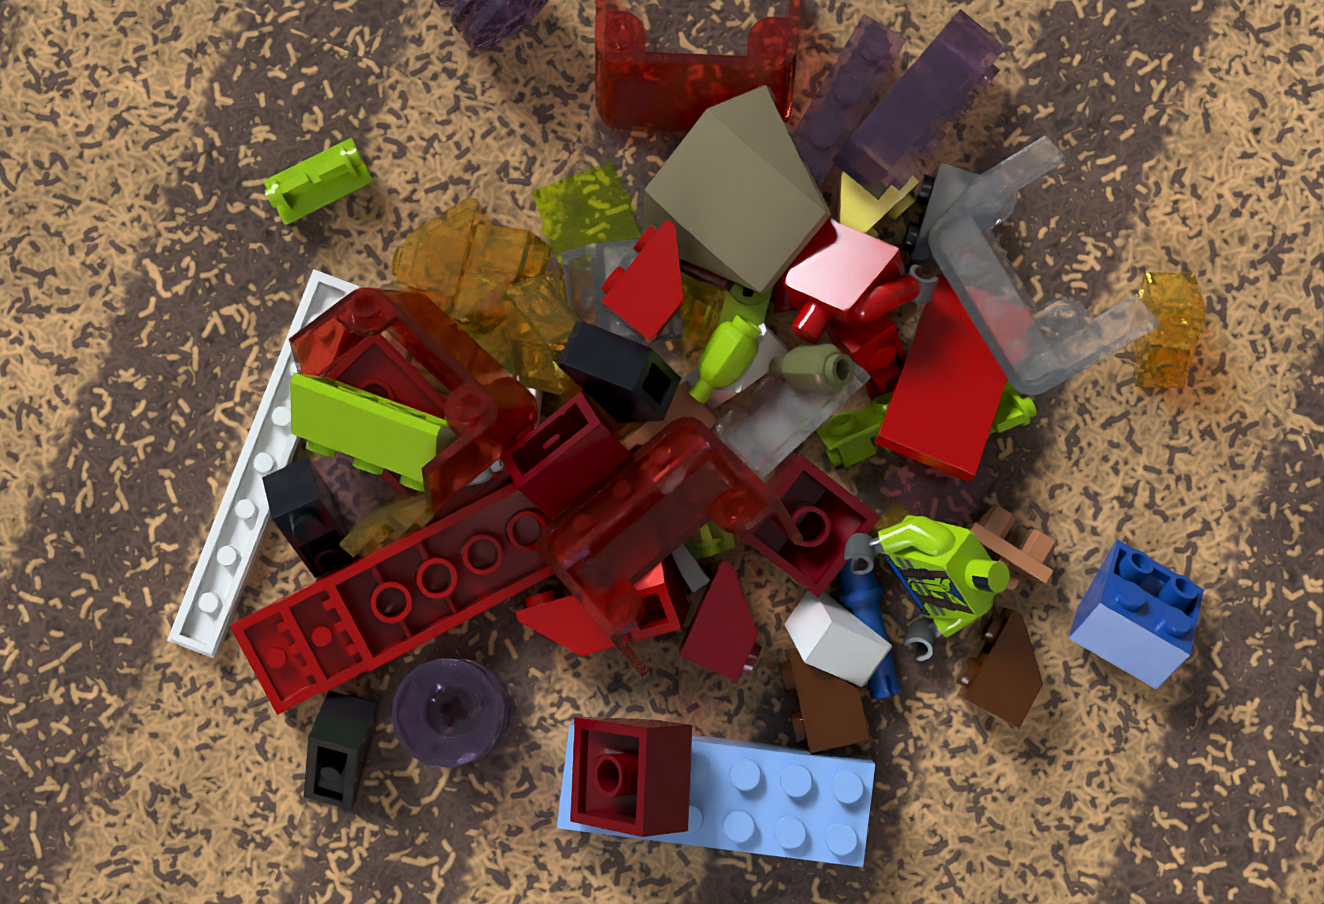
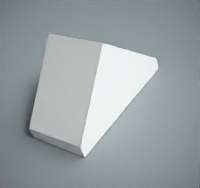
[784,590,892,687]

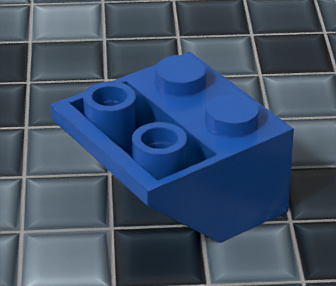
[1069,539,1204,689]

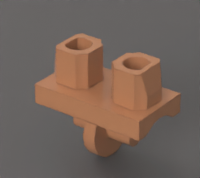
[964,504,1057,592]

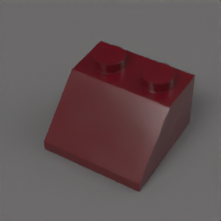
[731,451,881,598]
[679,559,762,682]
[570,717,692,837]

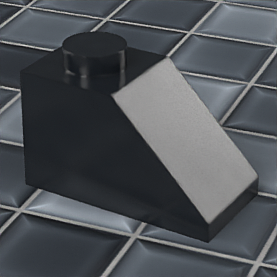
[303,690,377,810]

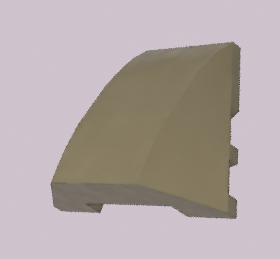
[643,85,831,295]

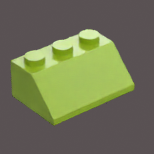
[290,373,468,493]

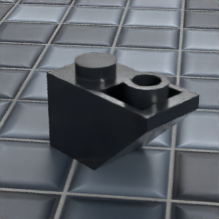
[902,162,998,267]
[556,321,682,423]
[262,457,360,578]

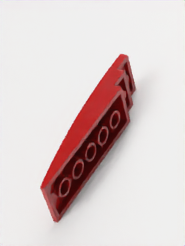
[230,473,635,715]

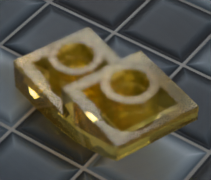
[339,486,444,558]

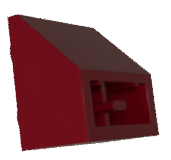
[500,390,632,519]

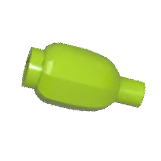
[689,314,762,404]

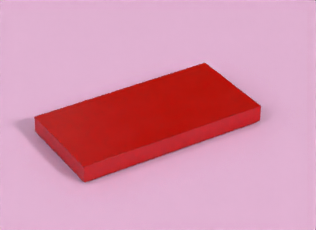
[874,274,1029,483]
[324,328,511,538]

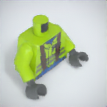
[844,515,1010,661]

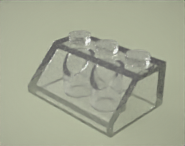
[712,338,871,486]

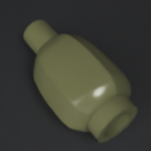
[769,343,854,393]

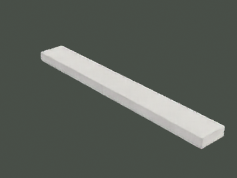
[167,269,362,658]

